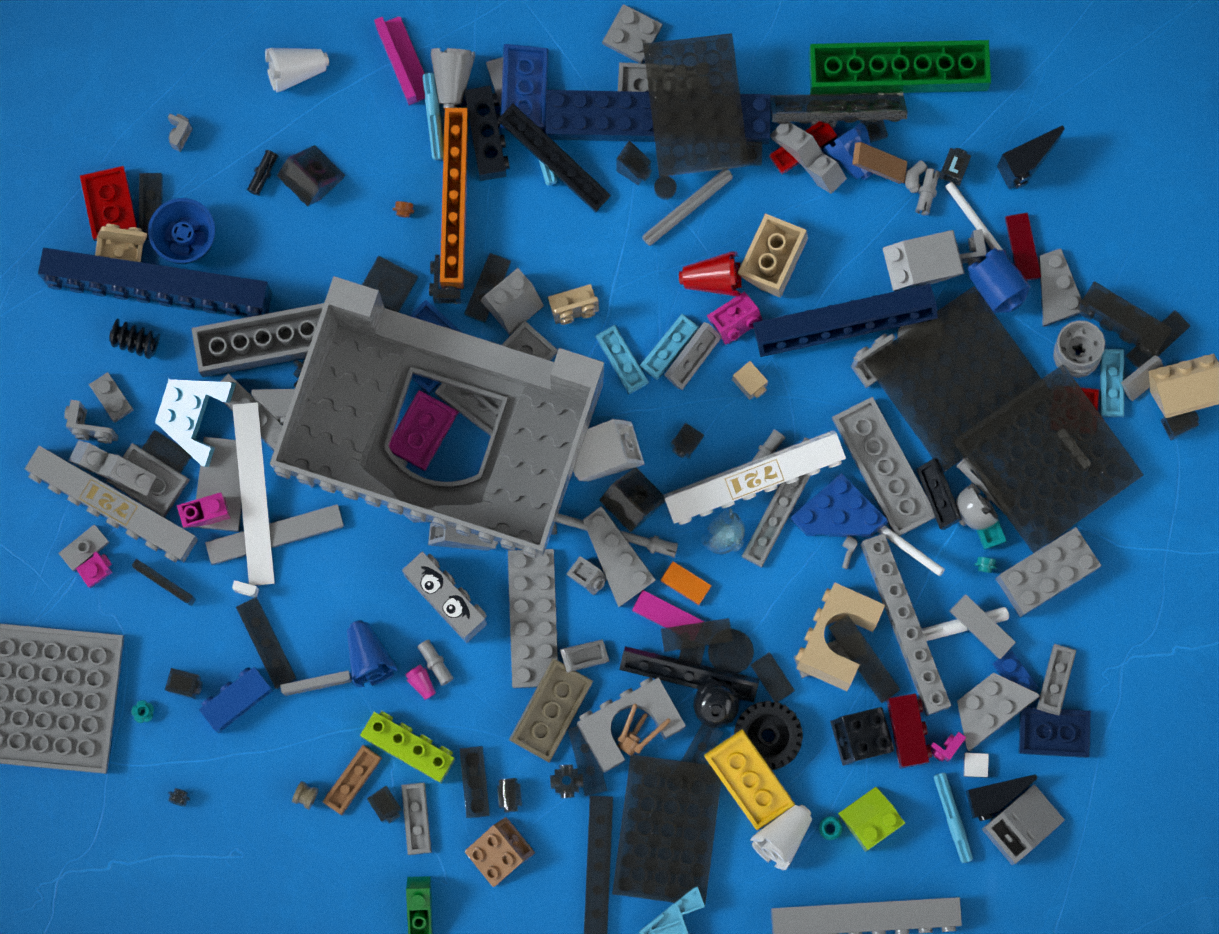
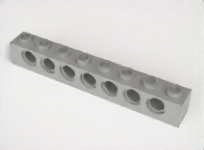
[861,534,951,716]

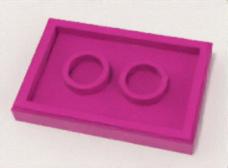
[389,390,459,471]

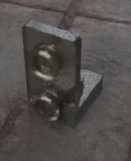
[429,254,462,304]

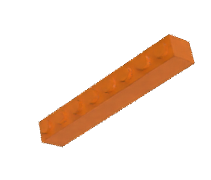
[440,108,469,289]

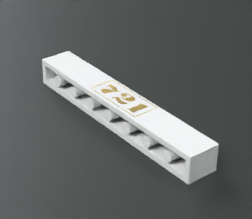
[663,430,846,525]

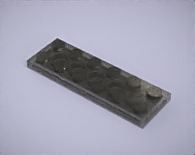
[770,93,907,124]

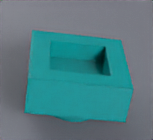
[976,521,1006,550]

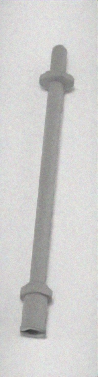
[555,513,678,558]

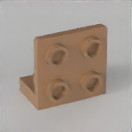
[465,817,535,887]

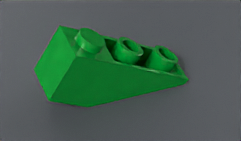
[406,876,432,934]

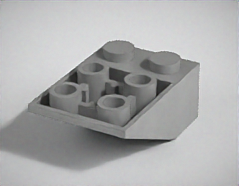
[982,784,1065,865]

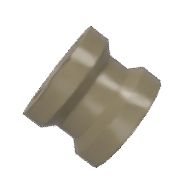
[292,781,319,810]

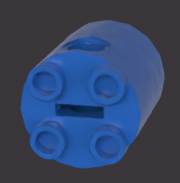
[967,248,1031,313]

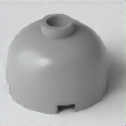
[956,484,999,530]

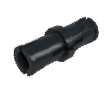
[246,150,279,196]

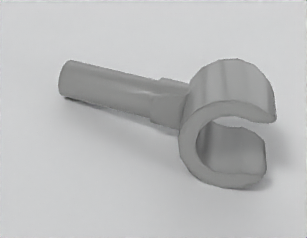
[842,536,857,569]

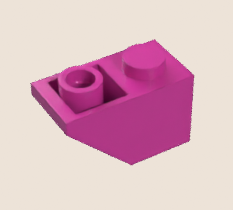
[177,492,231,528]

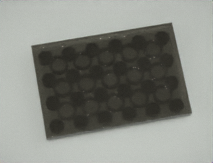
[643,33,749,177]
[612,755,721,905]

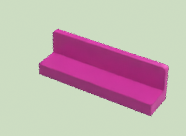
[374,17,425,105]

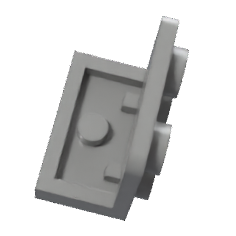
[851,334,904,388]
[64,400,118,444]

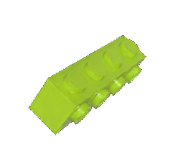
[360,711,455,784]

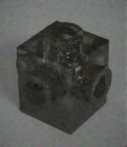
[550,765,583,798]

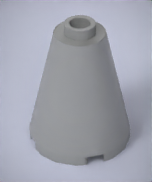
[431,48,475,109]

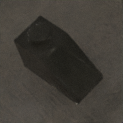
[616,141,652,186]

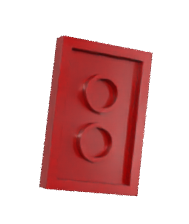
[80,166,138,241]

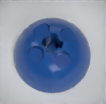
[148,198,216,264]

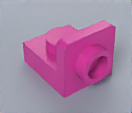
[76,551,113,588]
[930,732,966,762]

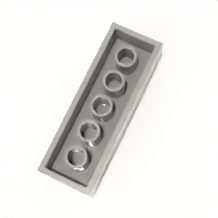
[191,303,324,377]

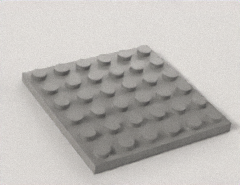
[0,624,124,774]

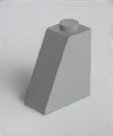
[428,522,498,551]

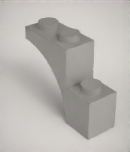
[770,120,847,194]
[68,440,156,496]

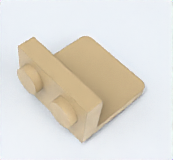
[95,224,147,262]

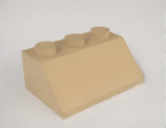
[738,213,808,298]
[1149,354,1219,418]

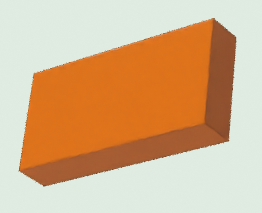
[660,561,711,605]

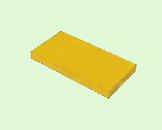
[704,729,795,830]

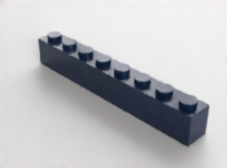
[753,284,938,357]

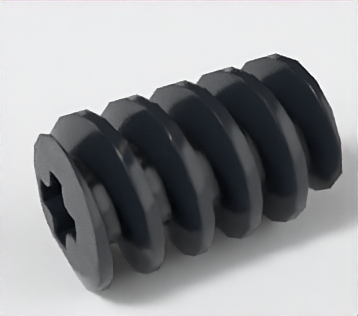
[109,318,160,359]

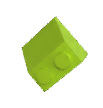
[838,787,905,852]

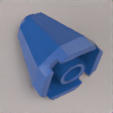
[822,123,874,180]

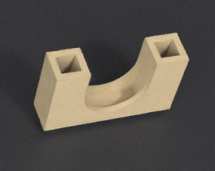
[795,583,885,691]

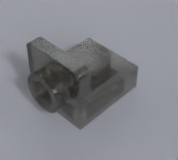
[670,423,704,459]

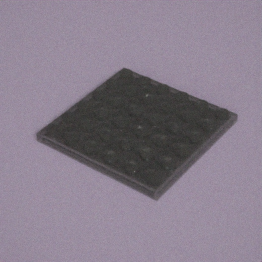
[864,286,1053,473]
[953,364,1144,553]

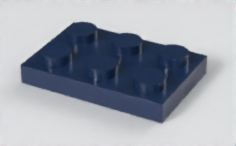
[1018,707,1091,758]

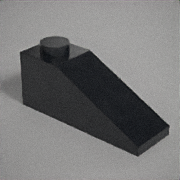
[966,774,1037,821]

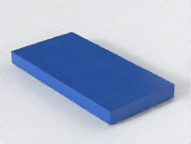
[500,44,548,132]

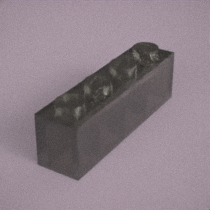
[1077,281,1172,356]

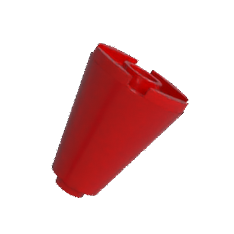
[679,251,742,296]

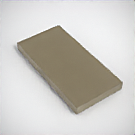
[509,659,593,763]

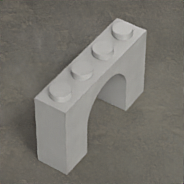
[577,677,686,773]

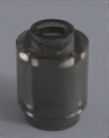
[497,778,522,813]

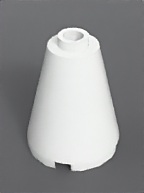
[265,48,329,92]
[750,805,812,870]

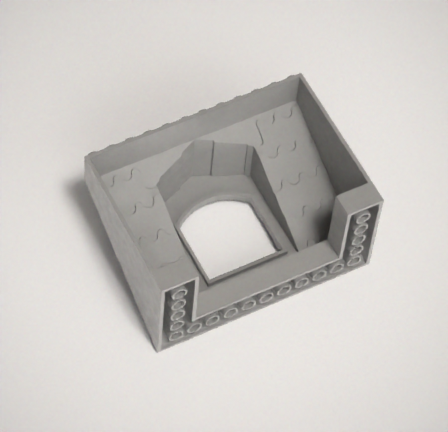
[270,276,604,558]

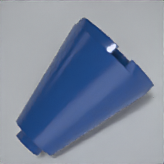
[347,620,397,687]

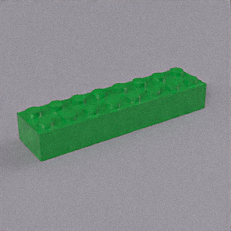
[808,40,991,95]

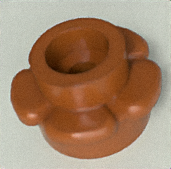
[392,201,414,218]

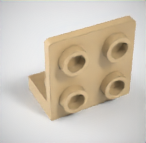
[548,284,599,325]

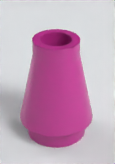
[405,664,436,700]

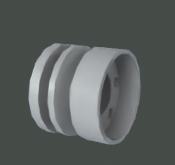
[1053,320,1105,378]

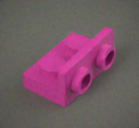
[707,291,763,345]

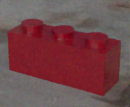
[887,694,932,769]

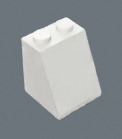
[573,419,644,481]

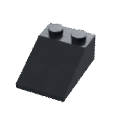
[997,125,1065,190]

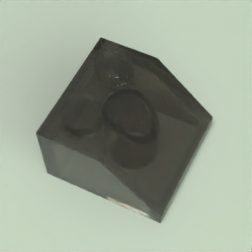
[277,145,345,206]
[599,467,666,532]

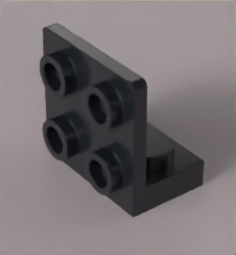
[830,707,894,766]

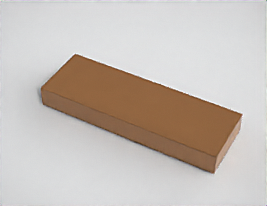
[852,142,907,184]
[322,745,382,816]

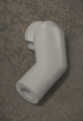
[905,160,928,193]

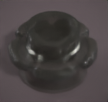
[168,788,190,807]

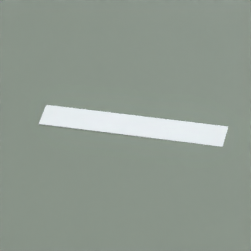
[233,402,274,586]

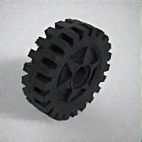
[734,701,803,770]

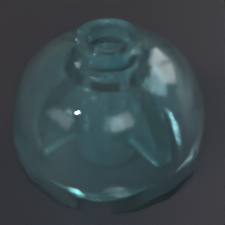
[700,509,745,555]

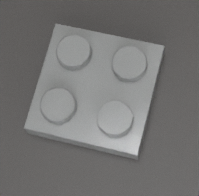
[602,4,662,64]

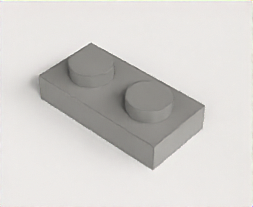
[89,372,134,423]

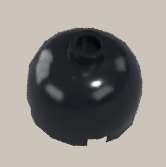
[693,680,739,728]

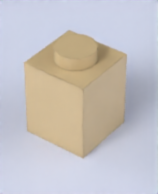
[732,361,768,400]

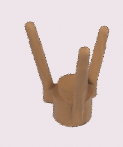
[617,703,671,756]

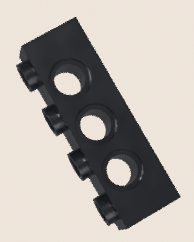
[464,86,510,181]

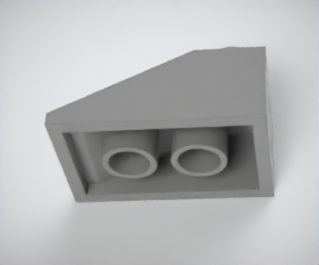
[883,230,965,291]

